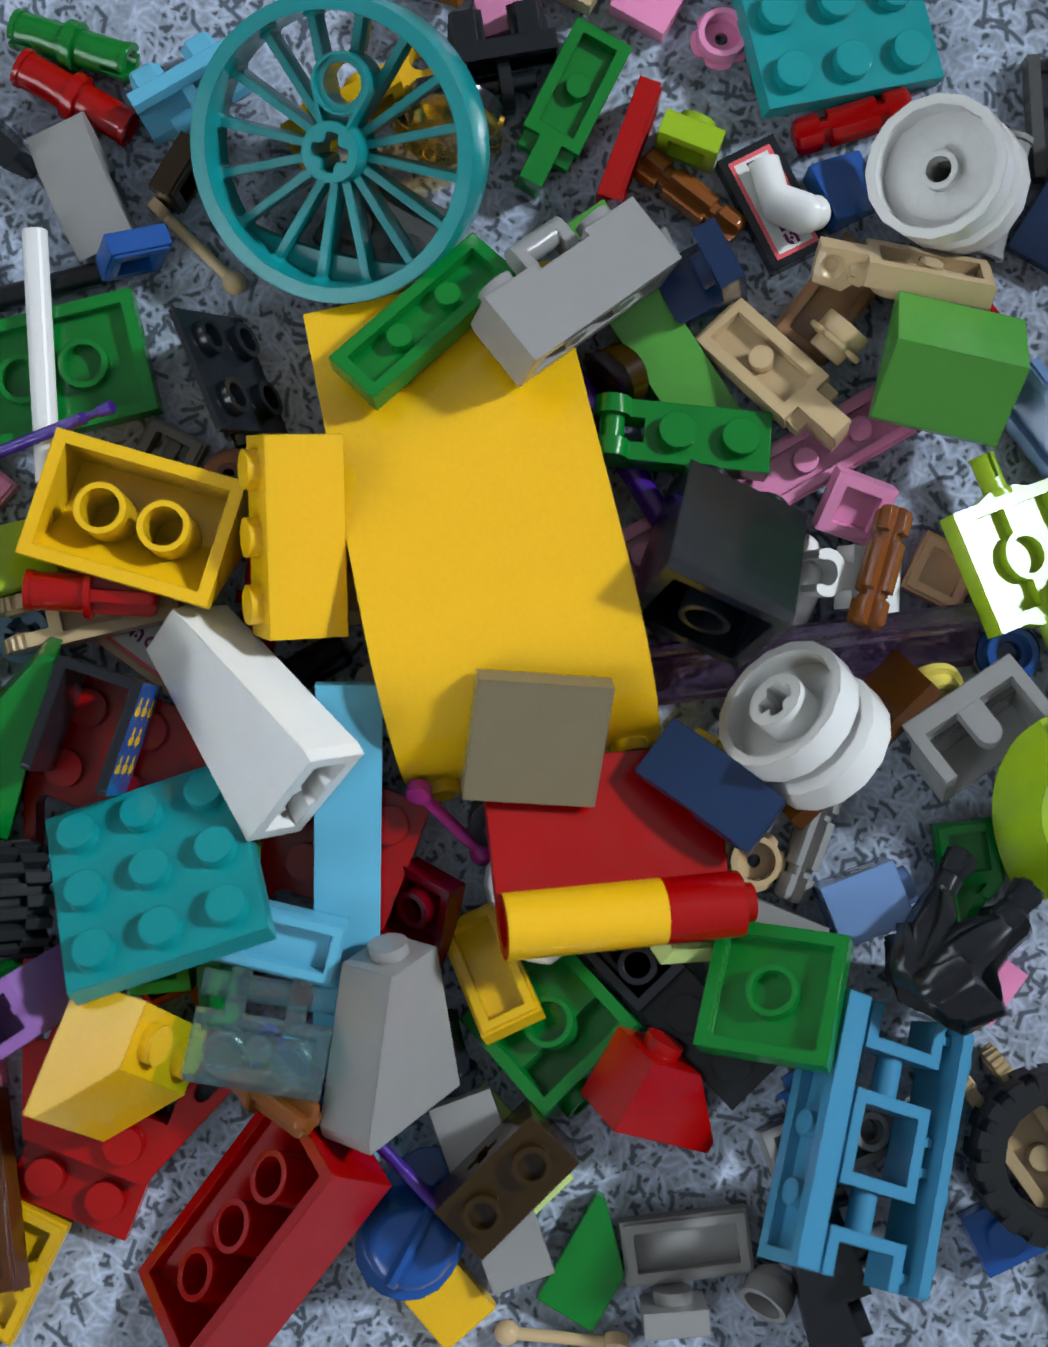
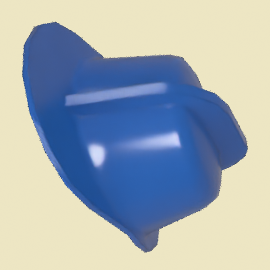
[355,1146,466,1301]

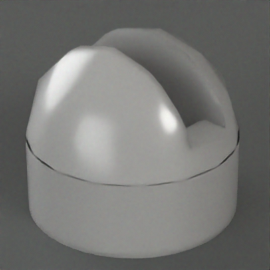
[739,1263,797,1323]

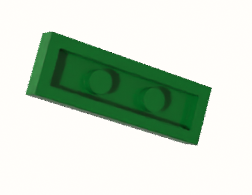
[329,232,516,411]

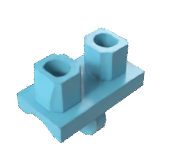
[126,31,252,147]

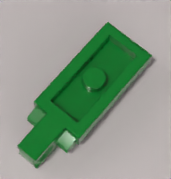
[514,17,633,198]

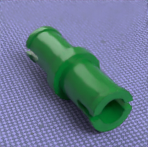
[6,8,140,84]

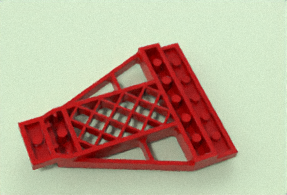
[17,675,430,1241]

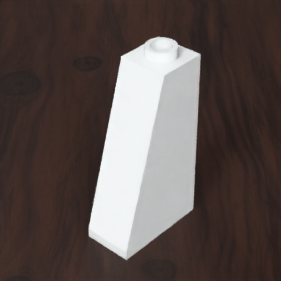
[146,605,364,842]

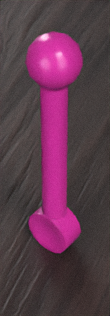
[406,779,490,866]

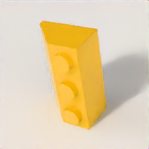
[15,427,249,610]
[237,434,348,641]

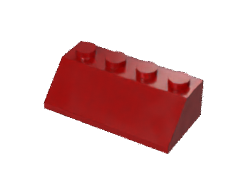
[138,1104,392,1347]

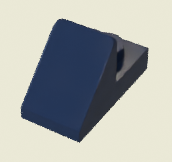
[658,217,748,324]

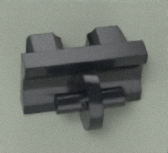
[447,0,559,113]

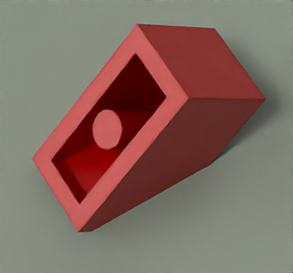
[580,1026,714,1153]

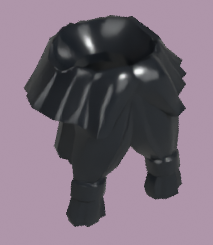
[884,844,1044,1035]

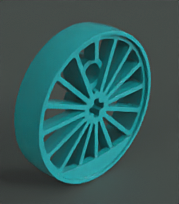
[190,0,490,303]

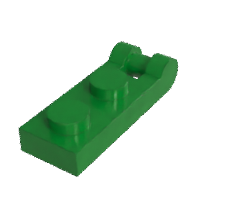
[593,392,772,482]

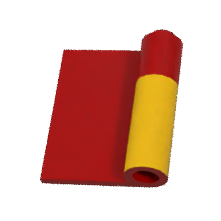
[483,749,758,962]

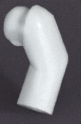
[748,154,831,234]

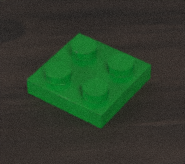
[693,922,854,1074]

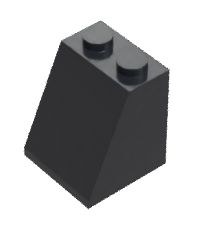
[634,459,808,669]

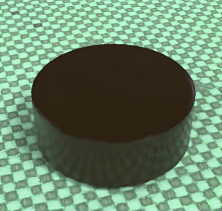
[587,343,649,400]

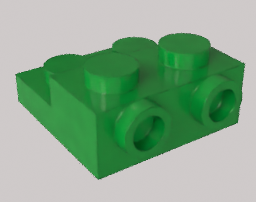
[460,954,648,1120]

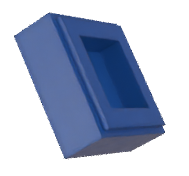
[95,223,173,282]

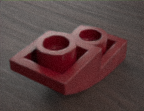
[380,856,466,969]

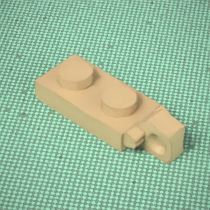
[811,236,997,310]
[695,298,851,452]

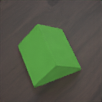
[868,291,1030,447]

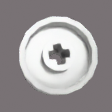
[865,92,1031,256]
[719,641,891,811]

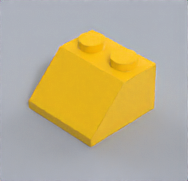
[22,992,208,1142]

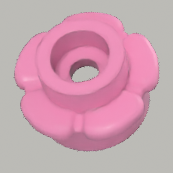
[690,7,746,71]

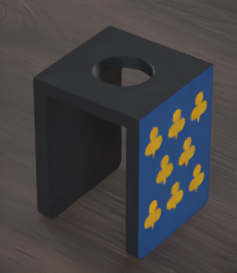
[20,655,163,797]

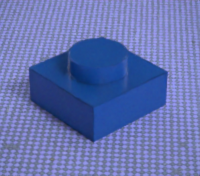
[956,1186,1048,1278]

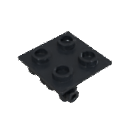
[168,307,288,449]

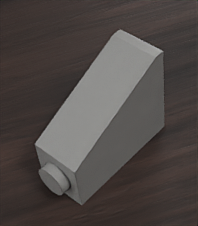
[320,933,460,1156]

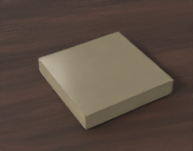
[461,669,615,808]

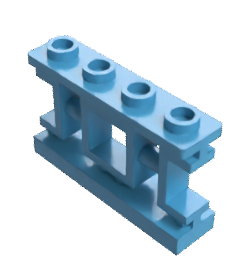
[757,989,974,1302]

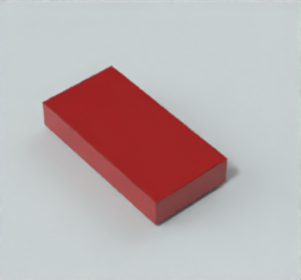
[595,75,663,210]

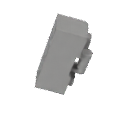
[471,196,682,388]

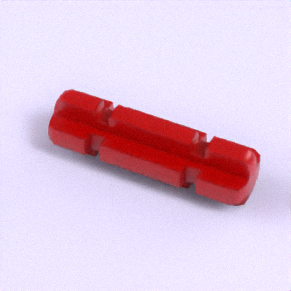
[790,87,912,156]

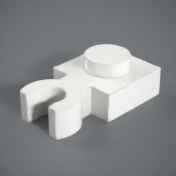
[800,544,902,616]

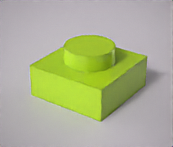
[654,108,726,175]

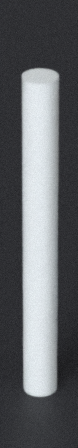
[21,227,58,484]

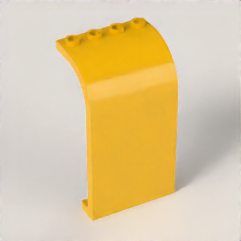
[303,259,659,802]

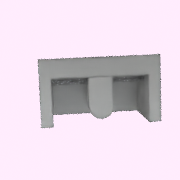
[902,653,1048,804]

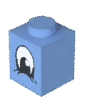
[812,856,919,946]

